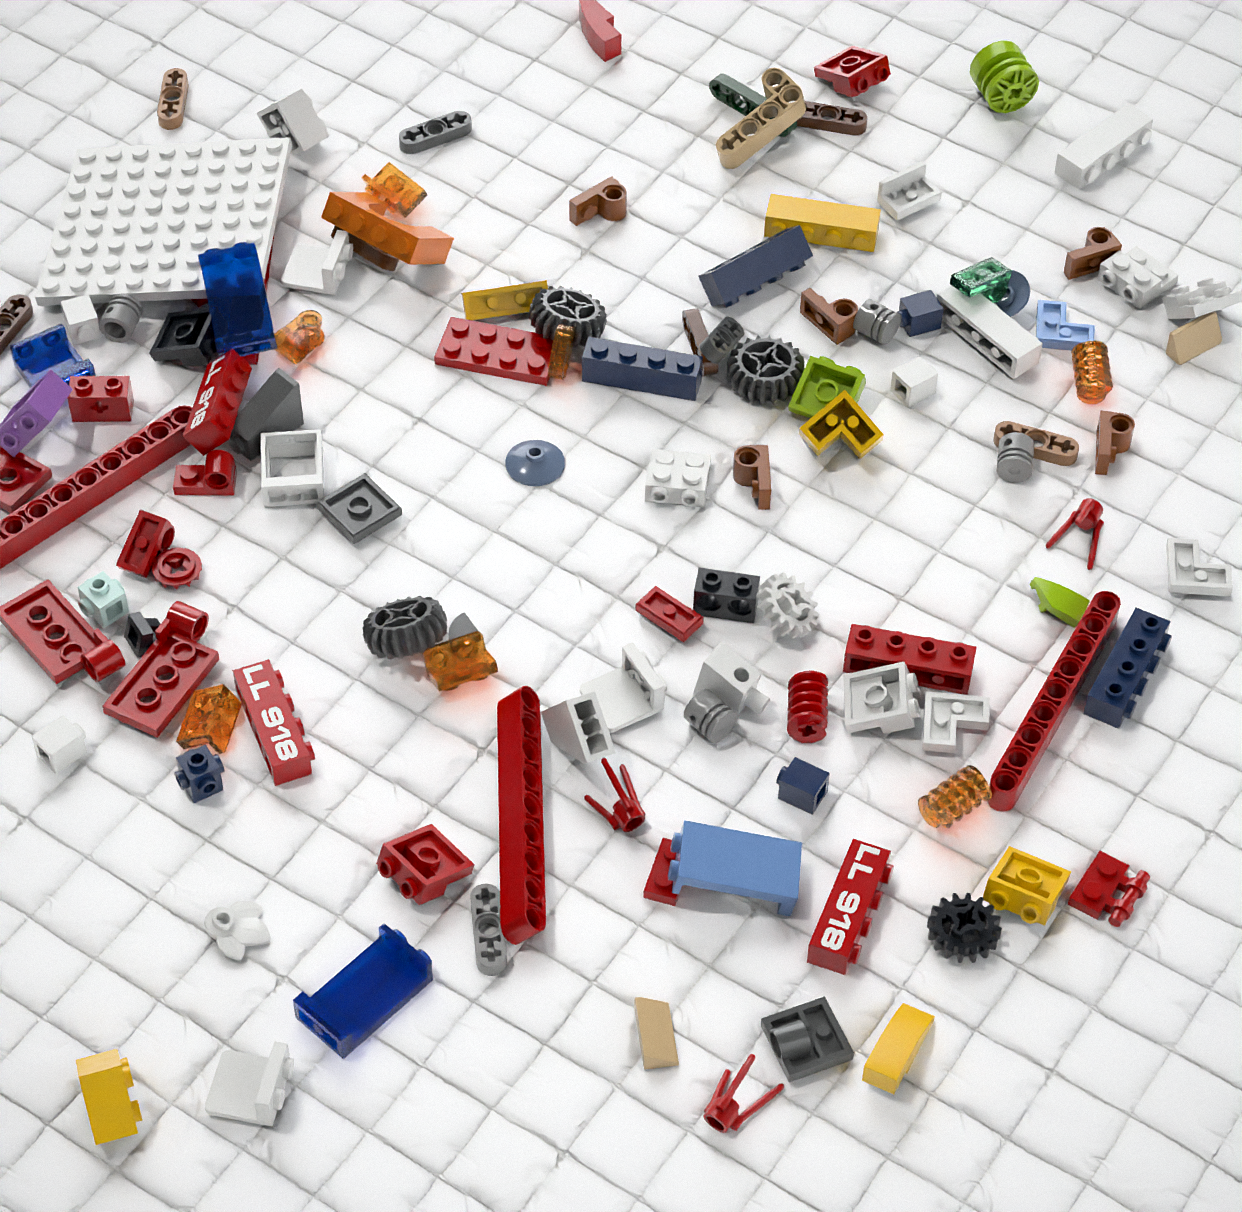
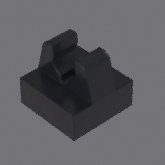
[124,612,161,658]

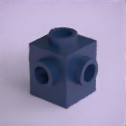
[174,744,225,803]

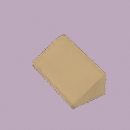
[1166,311,1222,365]
[634,997,679,1070]

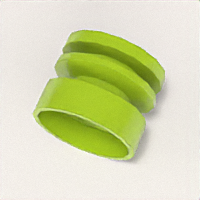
[969,40,1039,113]

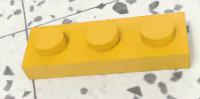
[461,280,548,320]

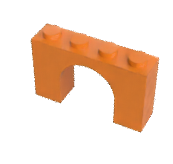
[321,192,454,265]

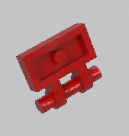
[1068,851,1150,927]

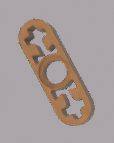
[157,68,189,130]
[993,421,1079,466]

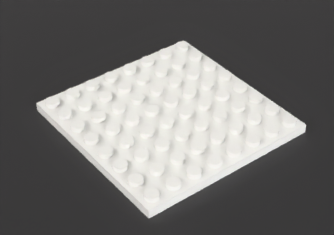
[35,138,292,306]

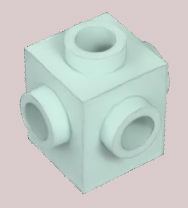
[77,571,129,628]

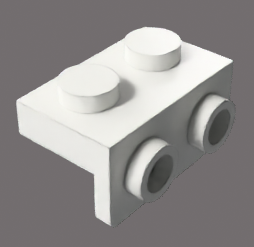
[877,162,942,221]

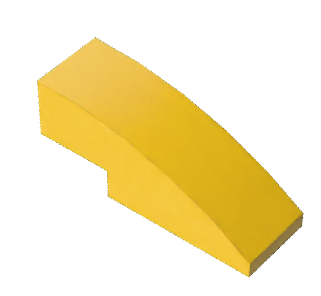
[862,1003,935,1095]

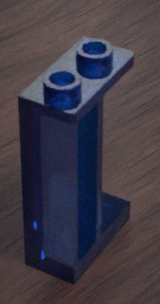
[198,242,278,357]
[293,923,433,1059]

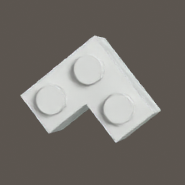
[256,88,329,156]

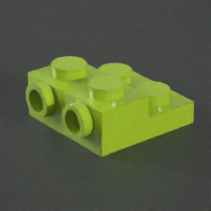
[788,355,866,418]

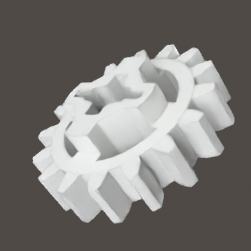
[756,572,820,639]

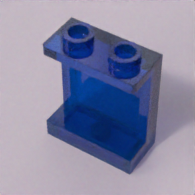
[10,323,96,388]

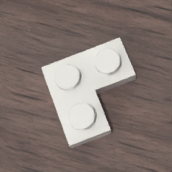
[1166,538,1233,597]
[922,691,990,753]

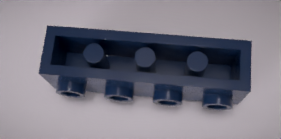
[698,225,813,308]
[582,337,703,401]
[1083,607,1172,729]

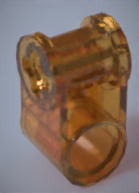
[271,310,325,364]

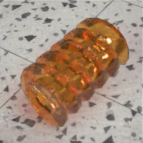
[1071,340,1113,404]
[918,765,992,829]

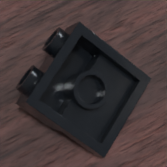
[149,307,229,367]

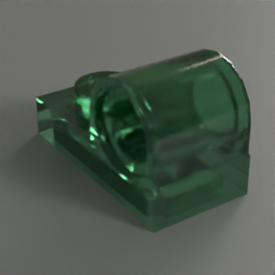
[949,257,1012,303]

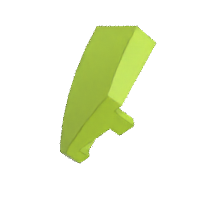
[1029,577,1090,628]

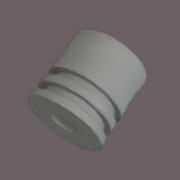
[99,294,143,343]
[853,299,901,345]
[996,432,1035,483]
[683,689,738,743]

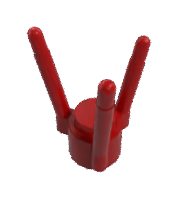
[1045,498,1104,570]
[584,758,646,832]
[703,1054,785,1133]

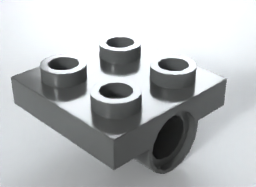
[761,996,854,1083]

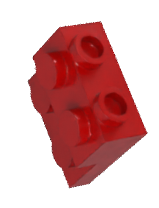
[813,45,891,97]
[376,823,475,905]

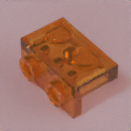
[361,162,428,218]
[422,631,498,692]
[176,684,242,754]

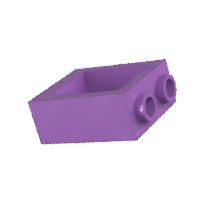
[0,369,73,457]

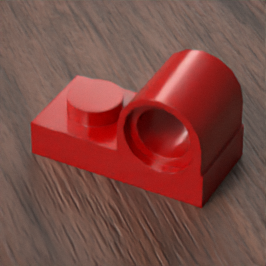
[173,449,237,496]
[115,510,175,578]

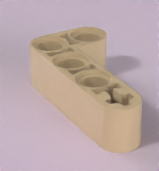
[716,67,806,169]

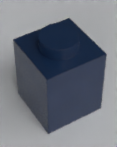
[897,290,944,337]
[776,757,830,815]

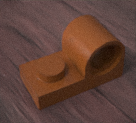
[569,176,627,226]
[1063,226,1122,280]
[800,288,858,345]
[1095,410,1135,475]
[733,445,772,510]

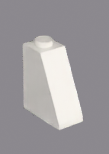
[541,691,616,764]

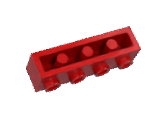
[843,624,977,695]

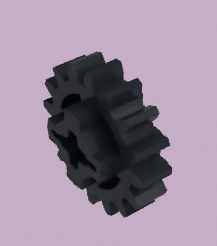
[927,893,1002,963]

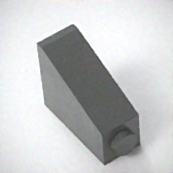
[229,368,304,461]

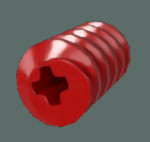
[787,670,828,743]

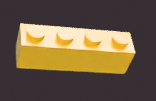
[764,194,881,252]

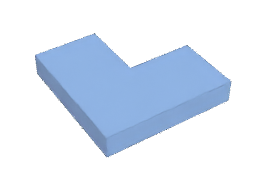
[1036,300,1095,352]

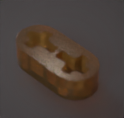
[548,323,575,380]

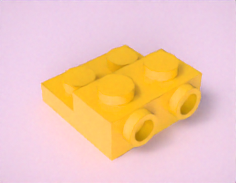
[983,846,1071,926]

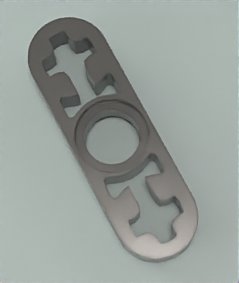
[399,111,472,154]
[699,316,745,364]

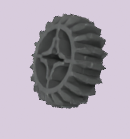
[529,286,607,348]
[726,335,805,405]
[362,596,448,660]

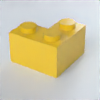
[799,390,884,459]
[76,1049,143,1145]

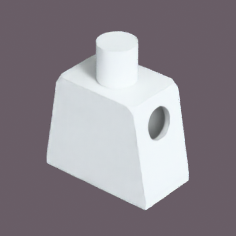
[693,641,770,715]

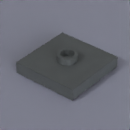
[317,473,402,544]

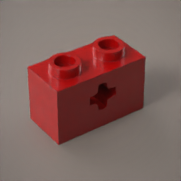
[67,376,134,422]

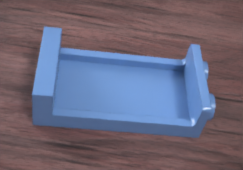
[668,820,802,916]

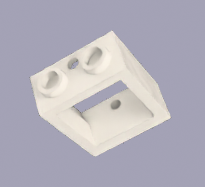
[261,429,325,507]

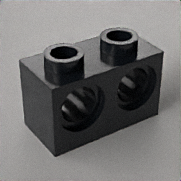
[693,567,760,623]

